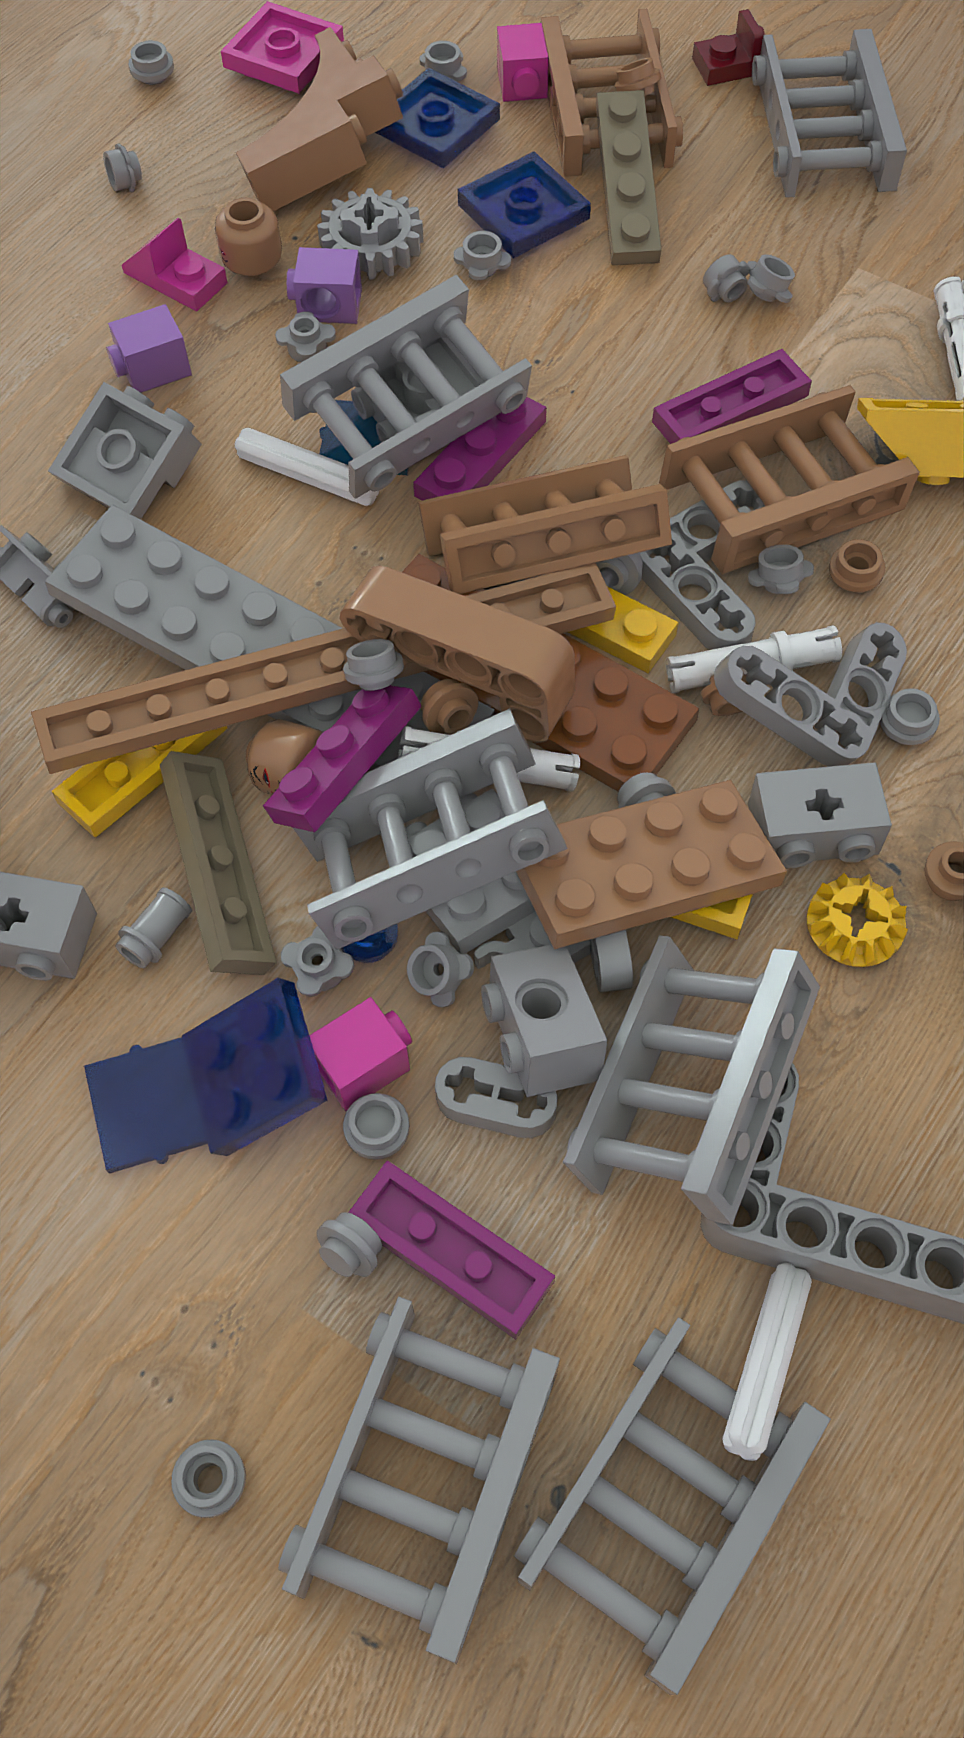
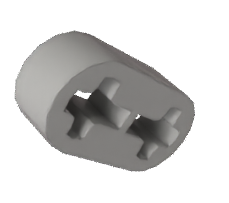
[589,930,633,993]
[435,1057,557,1138]

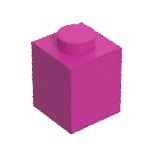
[497,23,549,102]
[304,997,412,1112]

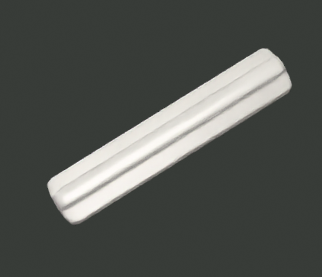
[235,428,380,506]
[722,1262,812,1461]

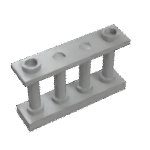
[752,29,907,197]
[280,274,532,499]
[292,708,568,950]
[563,935,820,1225]
[278,1296,560,1664]
[514,1317,831,1695]

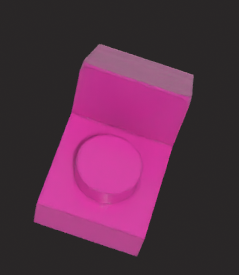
[121,218,228,312]

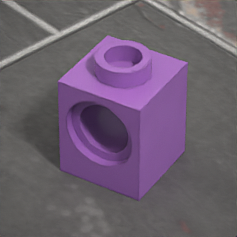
[287,247,362,324]

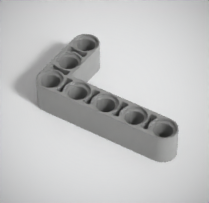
[700,1063,964,1324]

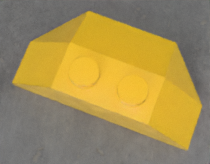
[857,398,964,485]

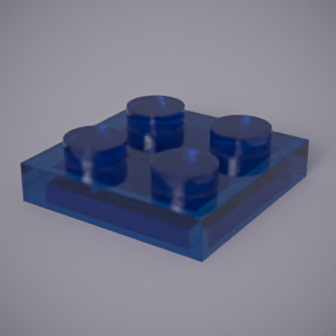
[375,68,500,169]
[458,151,591,259]
[182,978,328,1156]

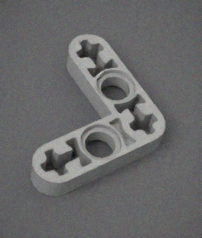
[639,480,765,650]
[714,622,907,767]

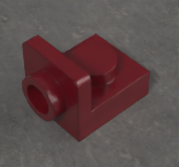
[692,9,765,86]

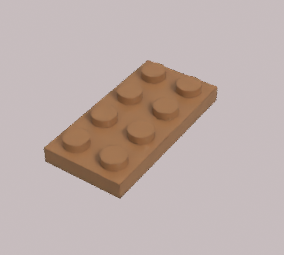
[516,780,787,949]

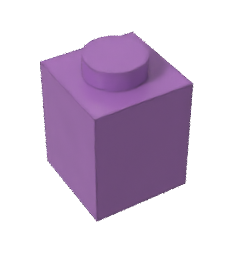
[106,304,192,392]

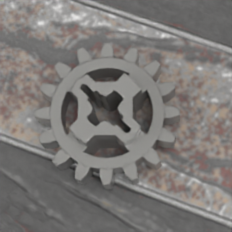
[317,188,424,280]

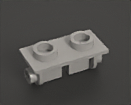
[0,525,74,628]

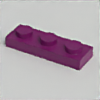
[652,349,812,444]
[413,397,547,501]
[263,685,422,832]
[348,1160,555,1340]

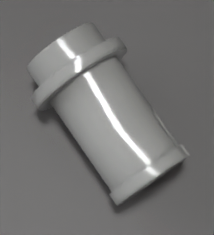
[115,887,192,968]

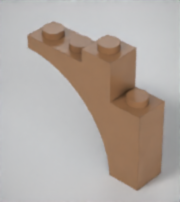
[236,27,403,211]

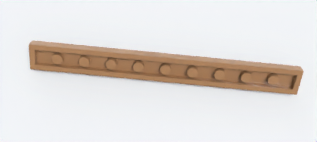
[31,563,616,774]

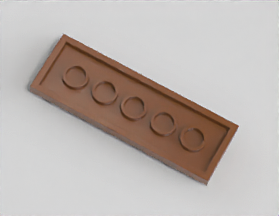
[402,554,699,792]

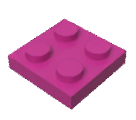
[221,1,344,94]

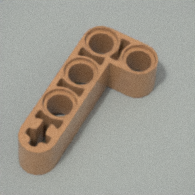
[339,565,575,743]

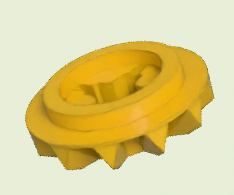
[807,873,908,967]

